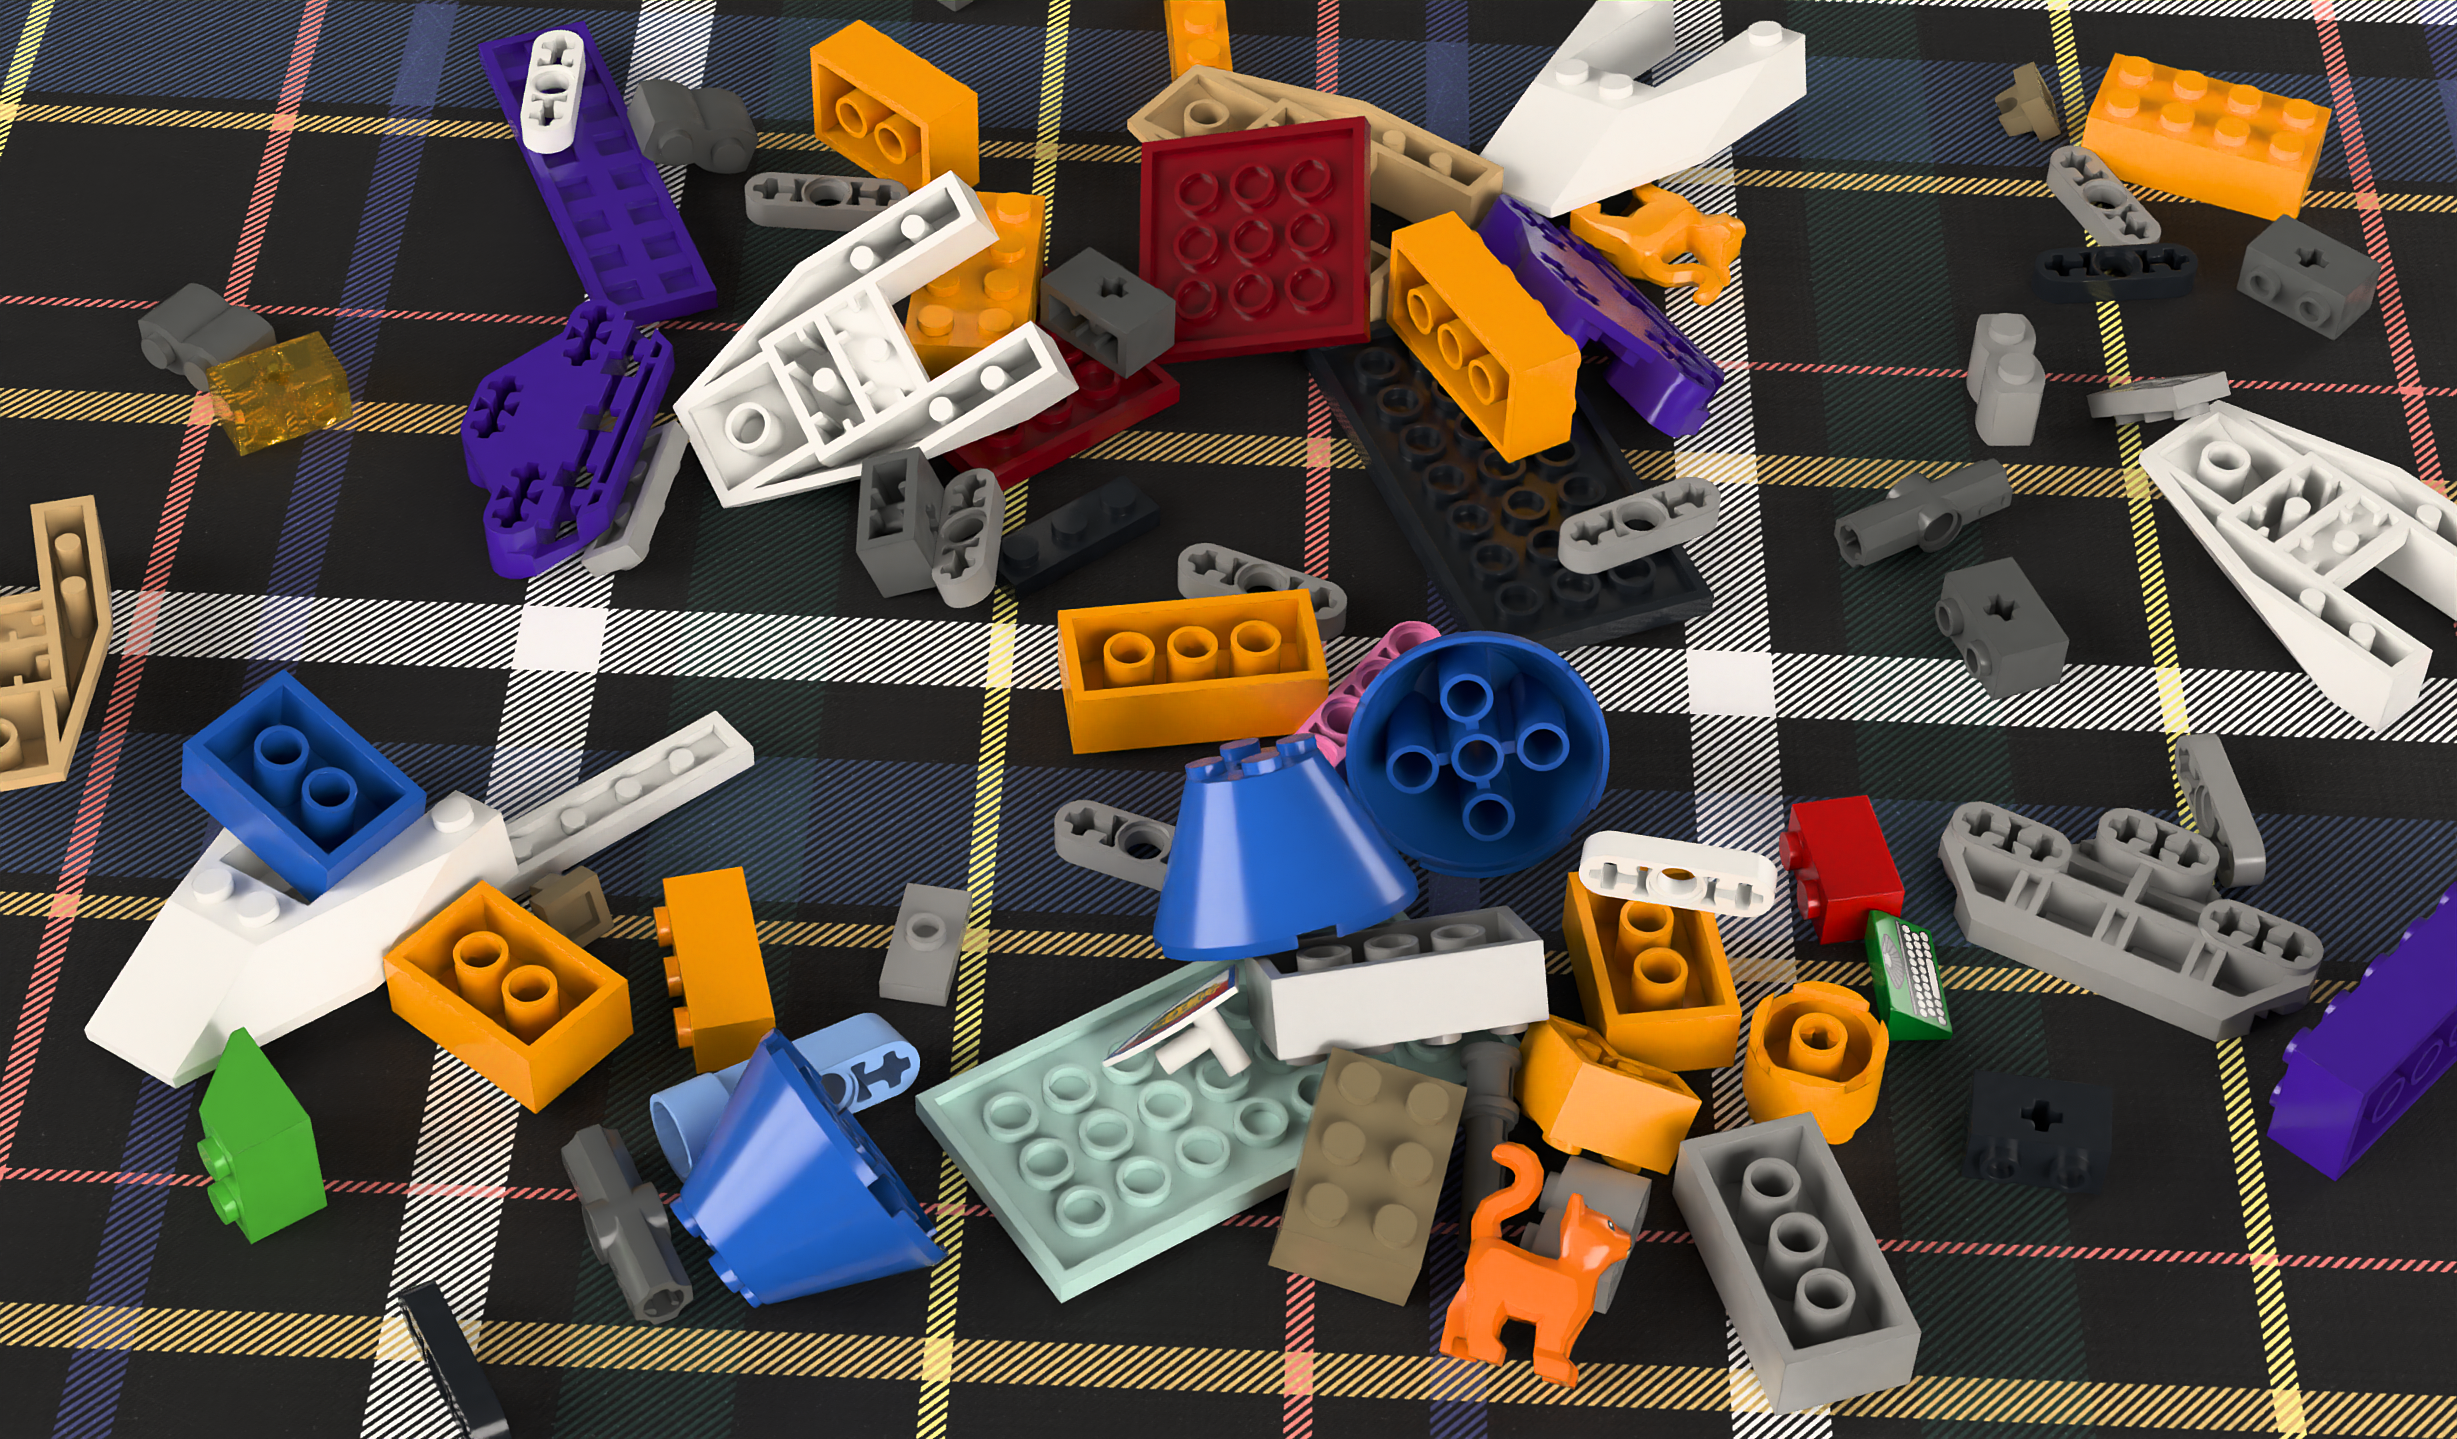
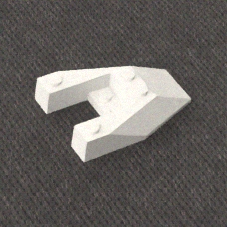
[1479,0,1806,218]
[672,170,1080,508]
[2138,400,2457,733]
[84,790,520,1089]

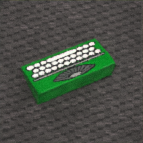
[1864,910,1953,1041]

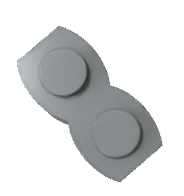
[1966,313,2045,446]
[1519,1155,1652,1314]

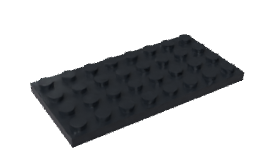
[1300,319,1714,654]

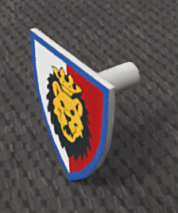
[1102,964,1252,1077]

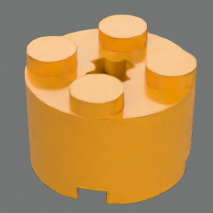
[1742,981,1889,1145]

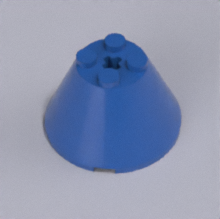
[1346,631,1610,878]
[1152,733,1419,961]
[670,1028,949,1309]

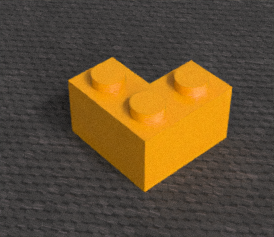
[1513,1014,1702,1175]

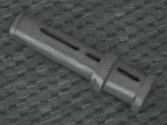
[1456,1041,1523,1253]

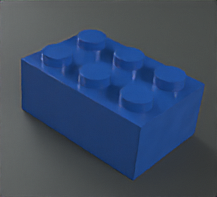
[181,669,427,903]

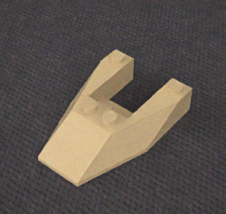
[1127,64,1504,323]
[0,495,114,792]

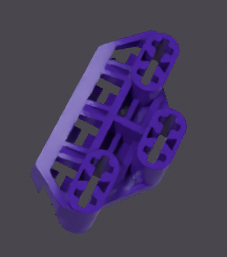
[1475,194,1725,438]
[460,299,675,579]

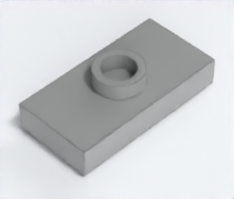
[879,883,973,1007]

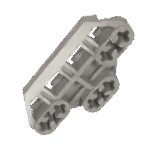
[1937,801,2324,1042]

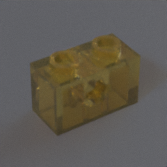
[206,331,353,456]

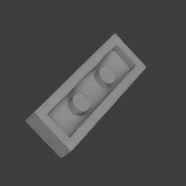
[2087,371,2231,425]
[581,420,690,578]

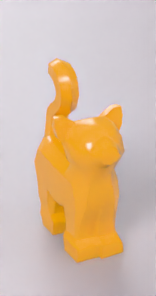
[1570,182,1746,306]

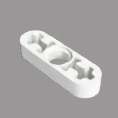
[520,30,586,154]
[1579,831,1778,917]

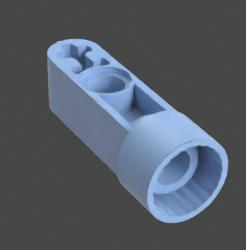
[650,1013,920,1183]

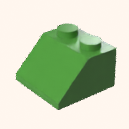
[197,1027,328,1244]

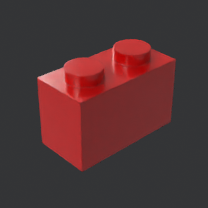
[1779,795,1905,945]

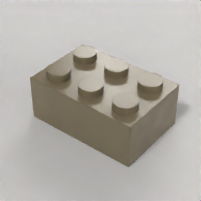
[1268,1046,1468,1307]

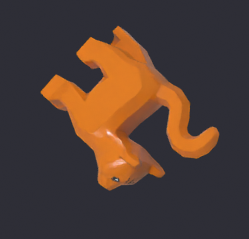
[1439,1142,1632,1390]

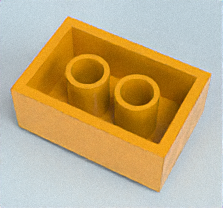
[810,19,979,195]
[1562,866,1742,1072]
[383,880,634,1114]

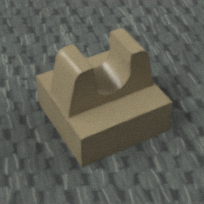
[1995,62,2061,142]
[528,865,615,948]

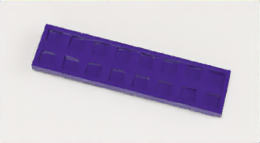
[478,21,718,327]

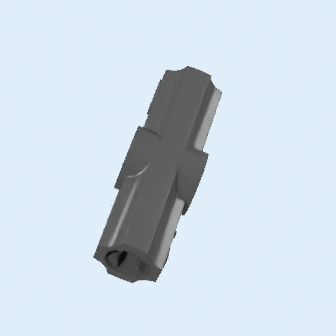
[1834,458,2013,568]
[561,1124,693,1325]

